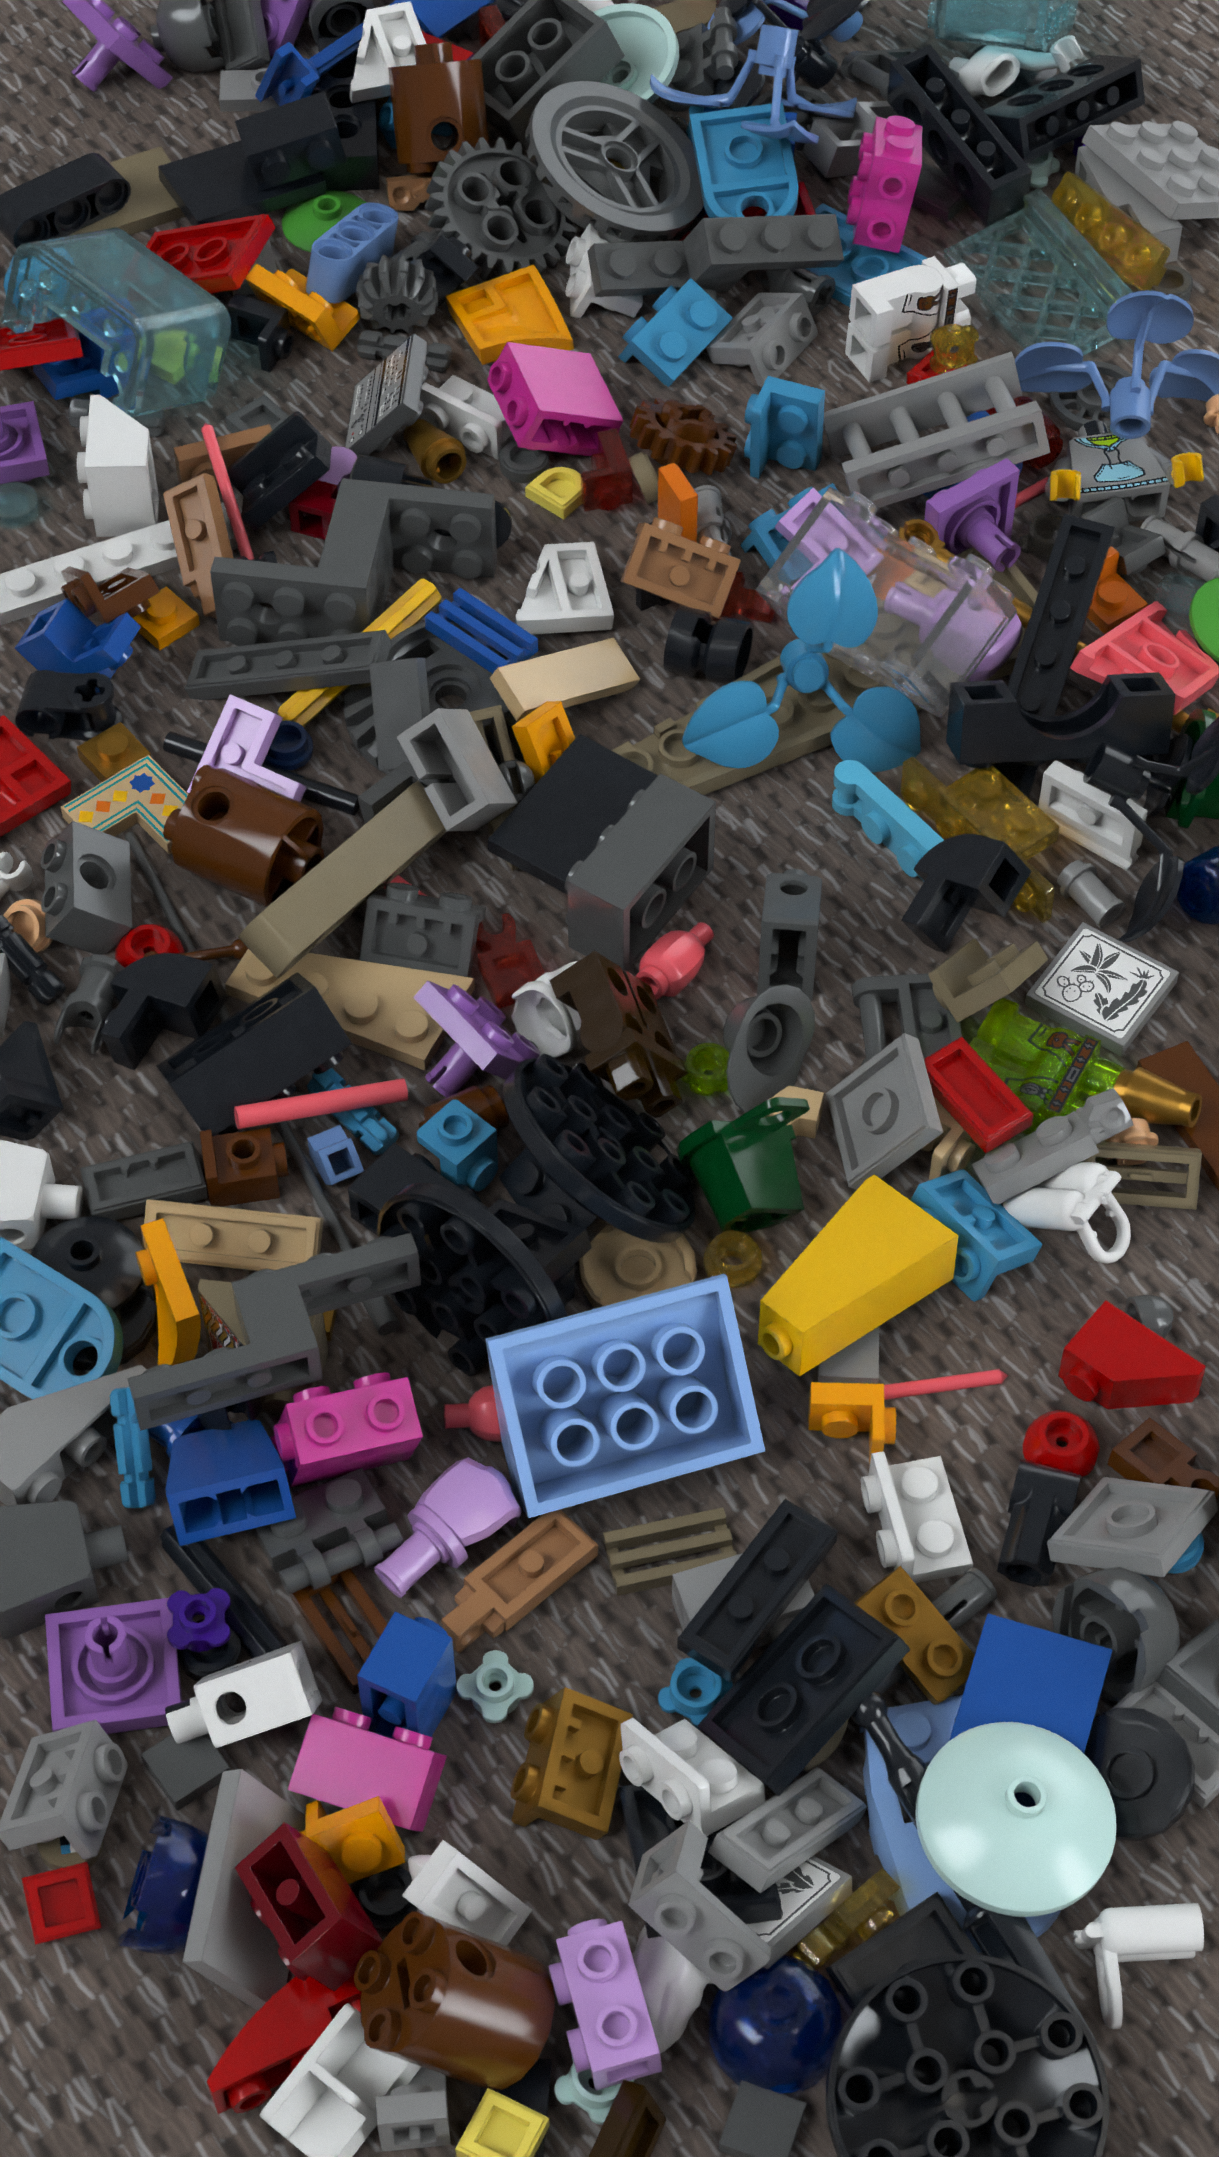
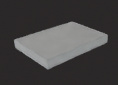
[183,1769,306,2011]

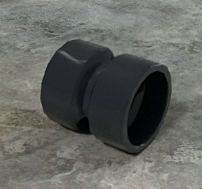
[664,605,754,685]

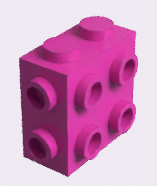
[846,116,922,253]
[487,342,624,457]
[269,1372,423,1488]

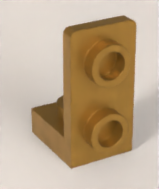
[854,1566,975,1705]

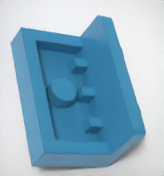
[618,278,733,387]

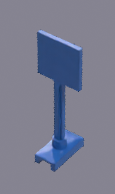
[255,0,496,106]

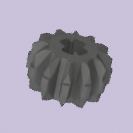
[356,253,438,334]

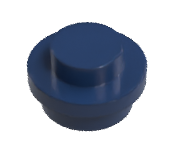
[264,721,314,771]

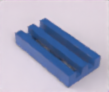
[425,588,538,674]

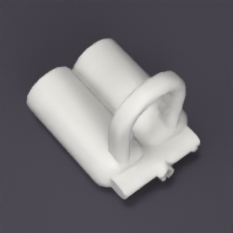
[1003,1162,1131,1264]
[1073,1903,1204,2029]

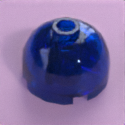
[118,1814,209,1955]
[708,1954,842,2093]

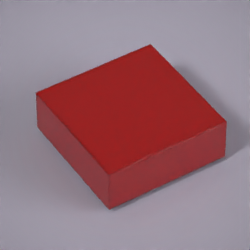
[21,1861,102,1945]

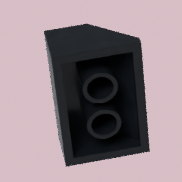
[157,972,352,1136]

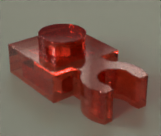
[476,913,545,1009]

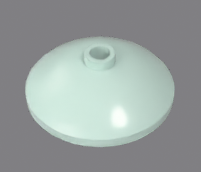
[593,3,679,104]
[916,1722,1117,1917]

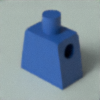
[166,1419,296,1546]

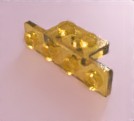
[1046,172,1171,291]
[900,756,1060,923]

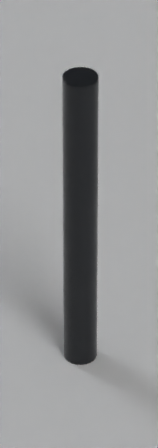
[163,731,360,816]

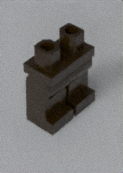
[549,951,688,1118]

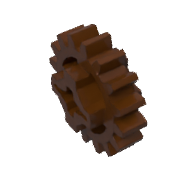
[629,398,738,475]

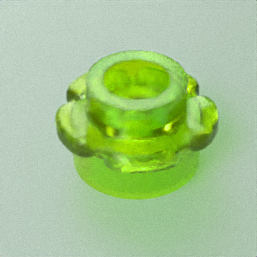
[681,1043,729,1096]

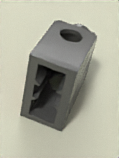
[757,869,822,1001]
[0,1500,129,1640]

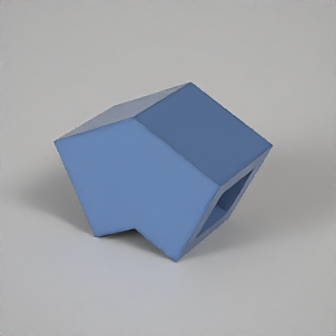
[307,1125,364,1185]

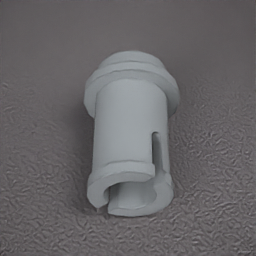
[1057,860,1126,929]

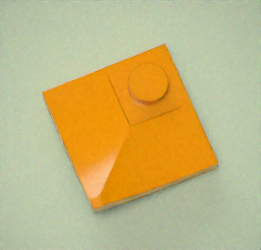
[446,264,574,365]
[135,1218,201,1365]

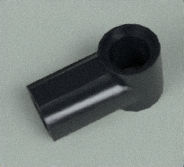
[997,1459,1081,1587]

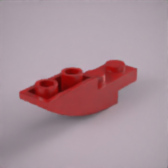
[207,1973,362,2114]

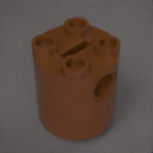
[388,42,490,173]
[163,765,325,908]
[354,1911,555,2090]

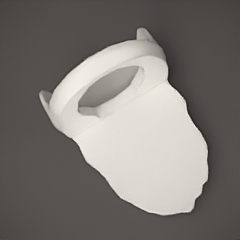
[512,961,582,1058]
[632,1925,714,2053]

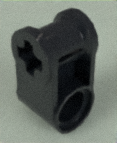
[15,670,123,741]

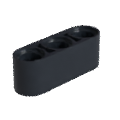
[0,153,131,250]

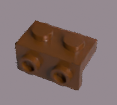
[61,566,160,623]

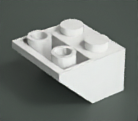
[77,395,159,537]

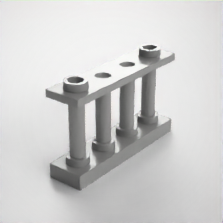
[824,352,1050,515]

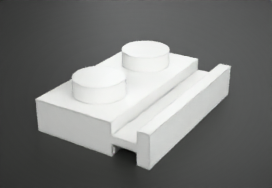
[1036,760,1148,871]

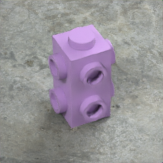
[548,1919,662,2091]

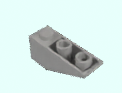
[0,1365,147,1506]

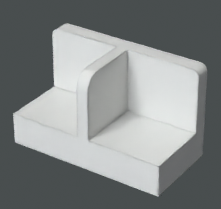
[260,2003,422,2157]

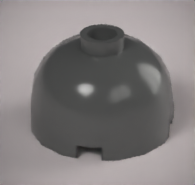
[151,0,225,73]
[1052,1567,1180,1701]

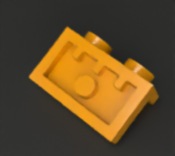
[245,264,361,352]

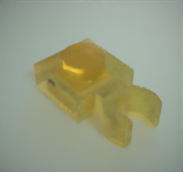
[792,1868,901,1976]

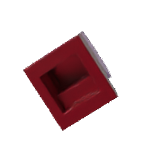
[288,446,357,540]

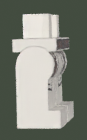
[845,256,976,383]

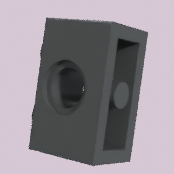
[41,821,132,955]

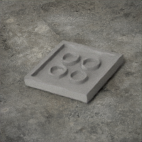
[1082,121,1219,220]

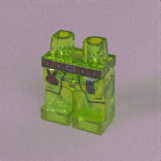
[970,998,1125,1135]

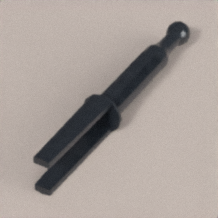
[851,1691,1098,2045]

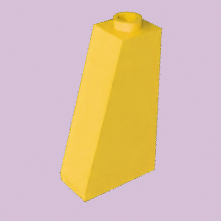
[758,1174,959,1377]

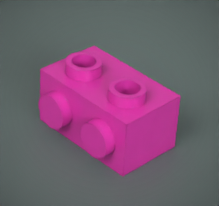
[287,1706,447,1832]

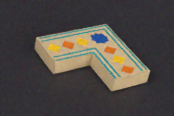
[61,754,189,854]

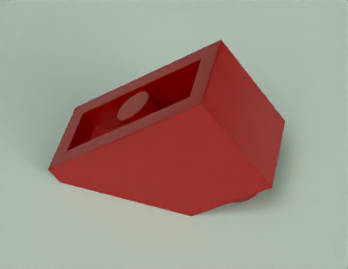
[1058,1300,1206,1410]

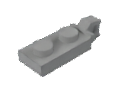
[971,1088,1134,1205]

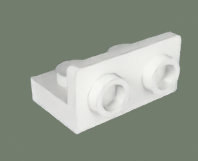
[566,221,643,318]
[419,375,515,460]
[861,1451,973,1583]
[619,1718,765,1836]

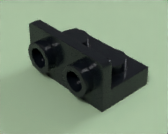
[227,411,332,531]

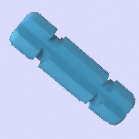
[307,1068,399,1155]
[110,1386,156,1508]

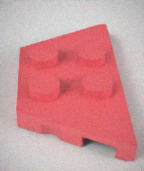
[1070,601,1219,715]

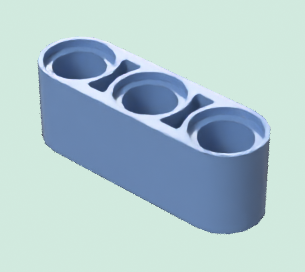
[306,202,399,303]

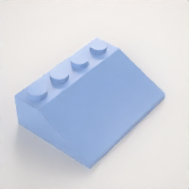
[485,1274,765,1518]

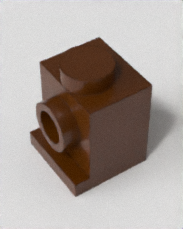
[199,1128,289,1207]

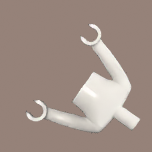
[949,35,1084,97]

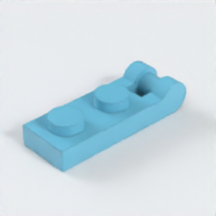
[832,760,944,881]

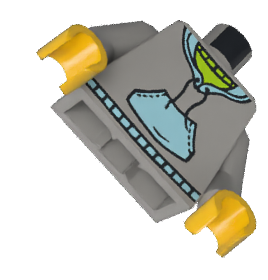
[1045,420,1204,522]

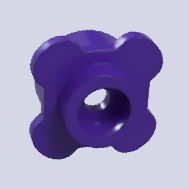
[167,1588,231,1652]

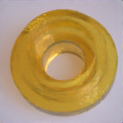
[703,1231,763,1288]

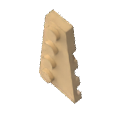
[225,949,475,1070]

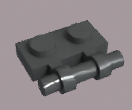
[667,7,738,112]
[253,1468,404,1595]

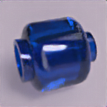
[1177,845,1219,925]

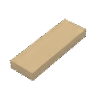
[490,638,640,721]
[142,1199,324,1271]

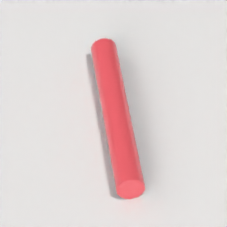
[234,1078,408,1129]

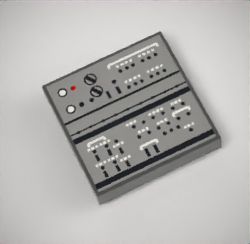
[345,333,429,458]

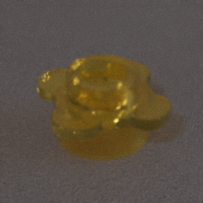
[930,324,979,374]

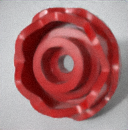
[115,924,185,967]
[1022,1410,1100,1477]

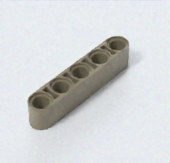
[238,781,447,978]

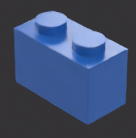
[357,1612,457,1738]

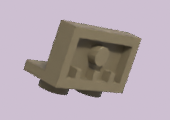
[929,938,1049,1023]

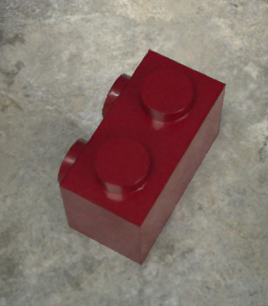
[235,1822,382,1991]

